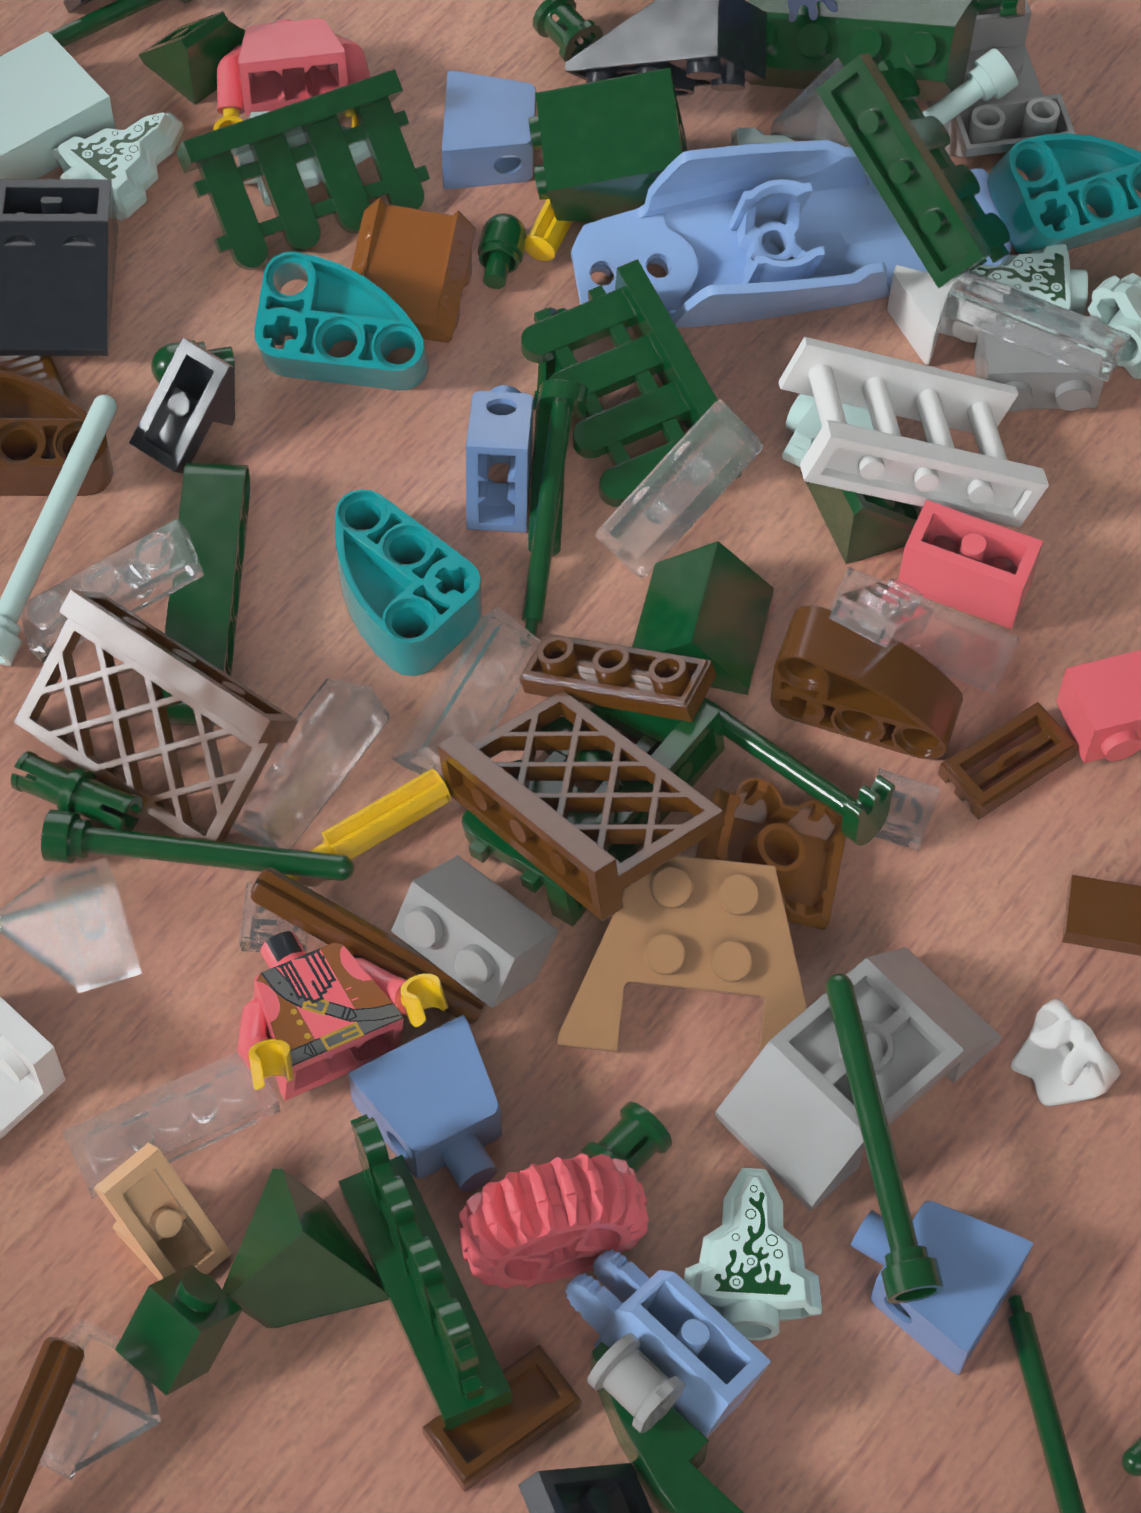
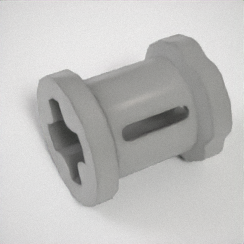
[587,1333,686,1433]

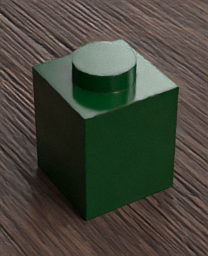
[115,1264,243,1396]

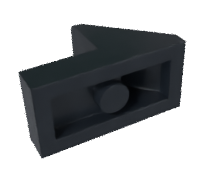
[129,338,235,474]
[518,1463,653,1513]

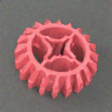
[458,1154,649,1289]

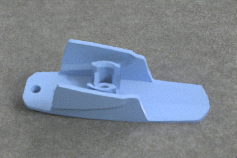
[571,140,1012,329]

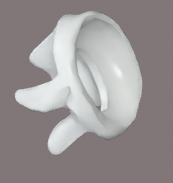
[1011,998,1121,1106]

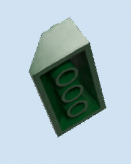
[748,0,980,101]

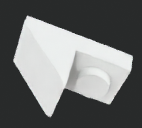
[887,265,1009,365]

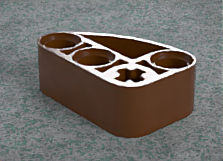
[0,370,114,496]
[770,605,963,759]

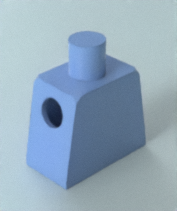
[442,71,536,189]
[466,385,533,533]
[348,1015,502,1192]
[851,1201,1034,1375]

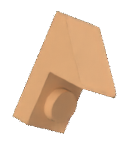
[94,1142,232,1280]

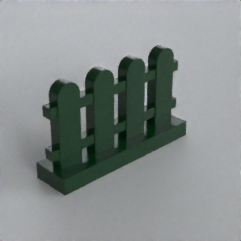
[815,53,1010,289]
[176,69,430,270]
[521,259,746,511]
[462,702,725,927]
[338,1114,513,1431]

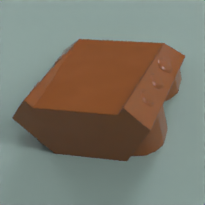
[351,198,476,343]
[695,777,846,930]

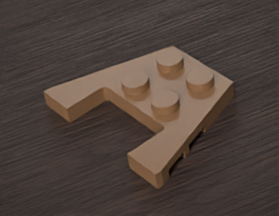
[557,856,807,1054]

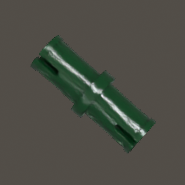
[11,751,143,831]

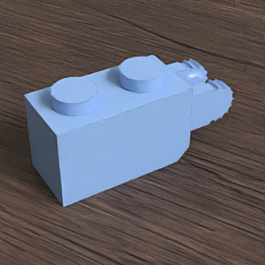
[565,1249,771,1438]

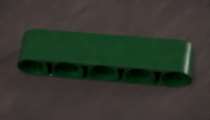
[162,463,250,726]

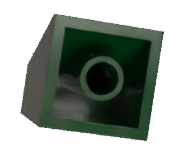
[528,68,688,222]

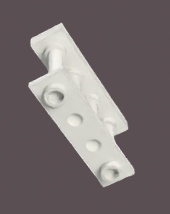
[779,337,1049,528]

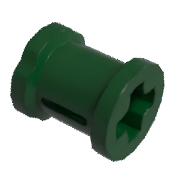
[533,0,603,62]
[581,1101,672,1174]

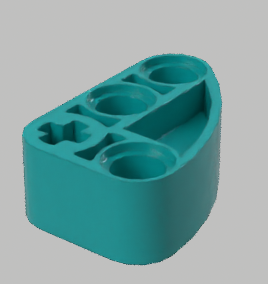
[987,133,1141,254]
[254,252,429,391]
[335,489,482,676]

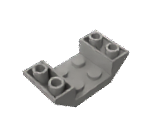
[926,0,1076,157]
[715,947,1002,1212]

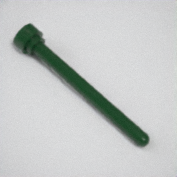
[41,809,354,881]
[826,974,944,1304]

